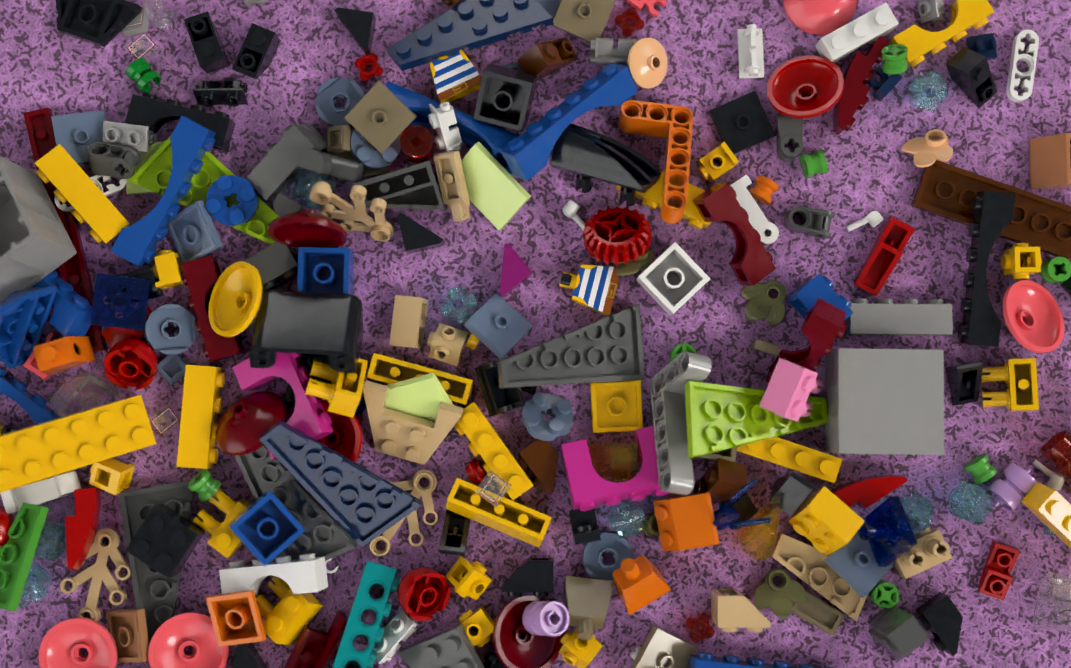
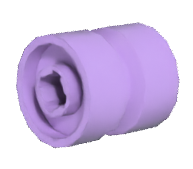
[522,601,570,636]

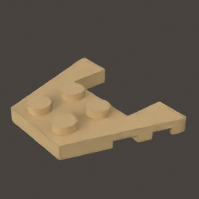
[363,380,463,465]

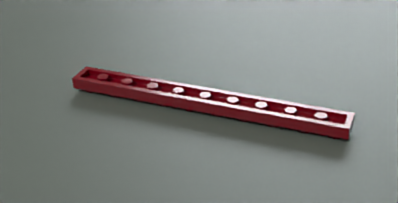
[23,107,107,354]

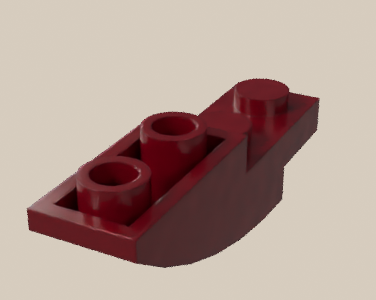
[833,36,888,135]

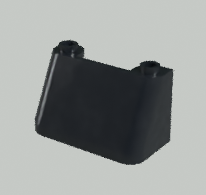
[250,290,363,373]

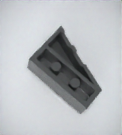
[246,124,328,201]
[356,161,445,210]
[867,606,929,662]

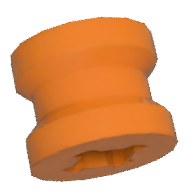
[749,175,779,205]

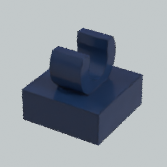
[966,33,998,60]
[867,68,902,102]

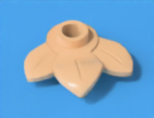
[901,129,953,168]

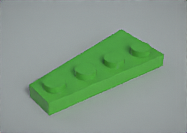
[0,502,49,612]

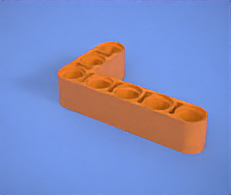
[618,100,693,224]

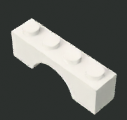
[219,553,328,595]

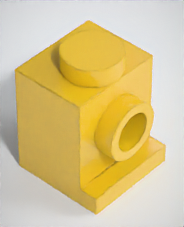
[697,141,739,183]
[153,250,184,289]
[89,458,135,495]

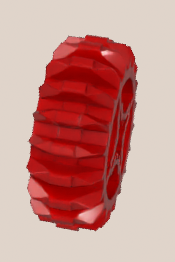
[583,205,652,266]

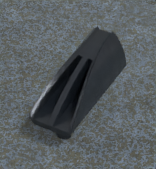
[551,124,661,206]

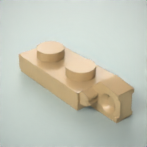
[433,150,470,222]

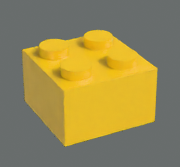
[788,486,865,556]

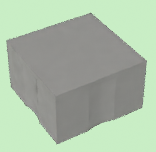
[0,156,77,306]
[825,348,944,455]

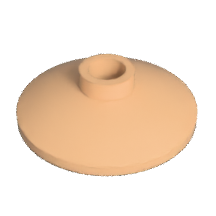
[627,37,668,89]

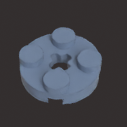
[315,78,365,126]
[350,129,401,170]
[144,304,198,355]
[522,392,573,441]
[583,531,633,581]

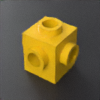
[1000,243,1042,280]
[445,556,492,601]
[456,605,495,648]
[559,627,603,668]

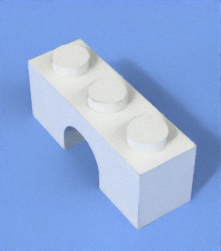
[815,2,899,63]

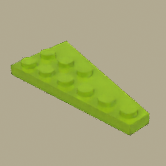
[129,134,280,245]
[685,381,828,459]

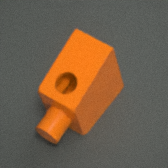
[33,336,96,375]
[612,555,671,615]

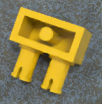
[305,358,368,418]
[981,358,1039,412]
[193,489,251,558]
[256,576,323,646]

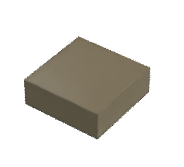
[327,124,351,154]
[750,339,781,357]

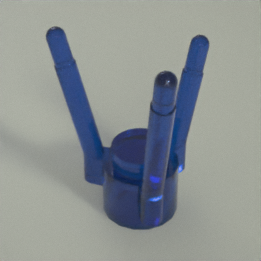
[713,478,771,531]

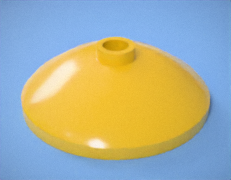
[208,261,263,337]

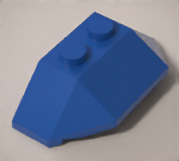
[0,285,58,369]

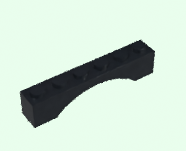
[958,191,1015,347]

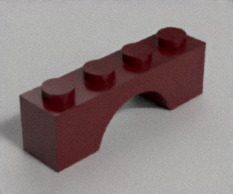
[693,183,776,286]
[181,255,244,362]
[766,298,847,383]

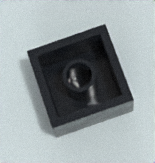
[474,64,538,132]
[125,504,205,579]

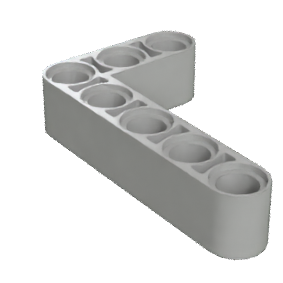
[650,351,711,495]

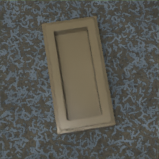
[791,590,845,636]

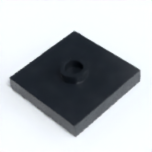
[709,91,776,155]

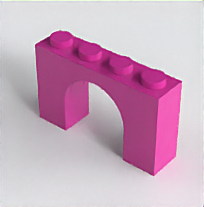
[232,352,334,460]
[561,426,669,511]

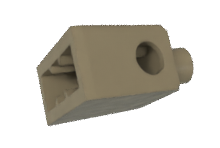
[563,576,614,640]

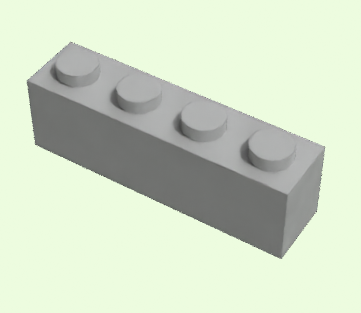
[845,299,953,336]

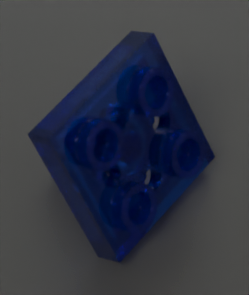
[90,273,150,330]
[858,496,917,567]

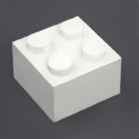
[636,242,710,316]

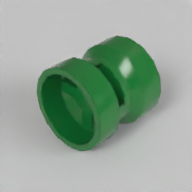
[125,58,162,93]

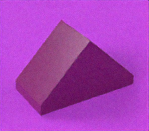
[499,244,532,297]

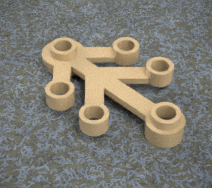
[310,181,395,242]
[370,470,439,556]
[60,528,131,622]

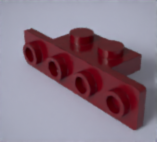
[284,611,348,668]

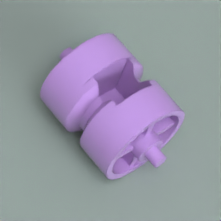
[986,463,1037,512]

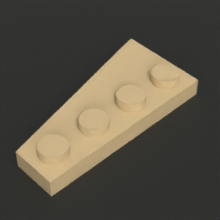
[770,533,868,622]

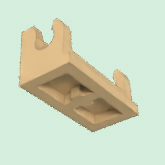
[389,295,429,350]

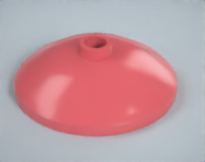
[783,0,857,35]
[1002,280,1064,354]
[148,612,229,668]
[39,617,118,668]

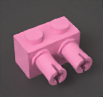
[760,358,823,421]

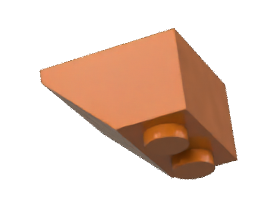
[653,492,720,551]

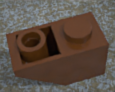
[518,38,578,79]
[518,439,559,494]
[694,458,747,504]

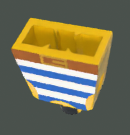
[429,49,482,103]
[559,264,619,316]

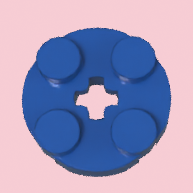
[206,175,259,227]

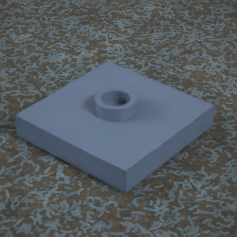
[51,110,105,165]
[167,200,223,263]
[464,293,533,359]
[824,527,896,598]

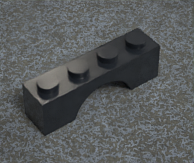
[125,93,235,152]

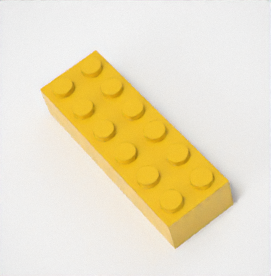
[0,394,156,493]

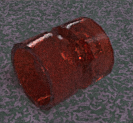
[400,125,435,164]
[1040,430,1071,479]

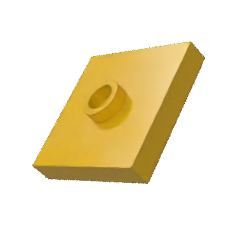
[590,380,643,433]

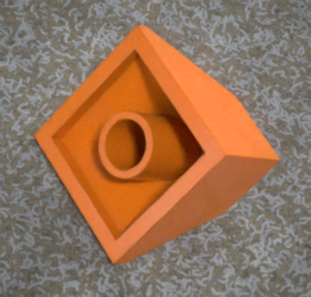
[206,590,266,647]

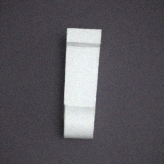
[730,175,779,245]
[0,471,82,514]

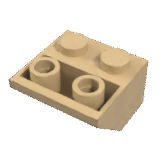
[711,589,771,632]

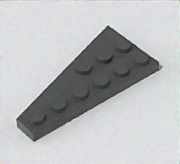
[119,480,195,644]
[397,624,484,668]

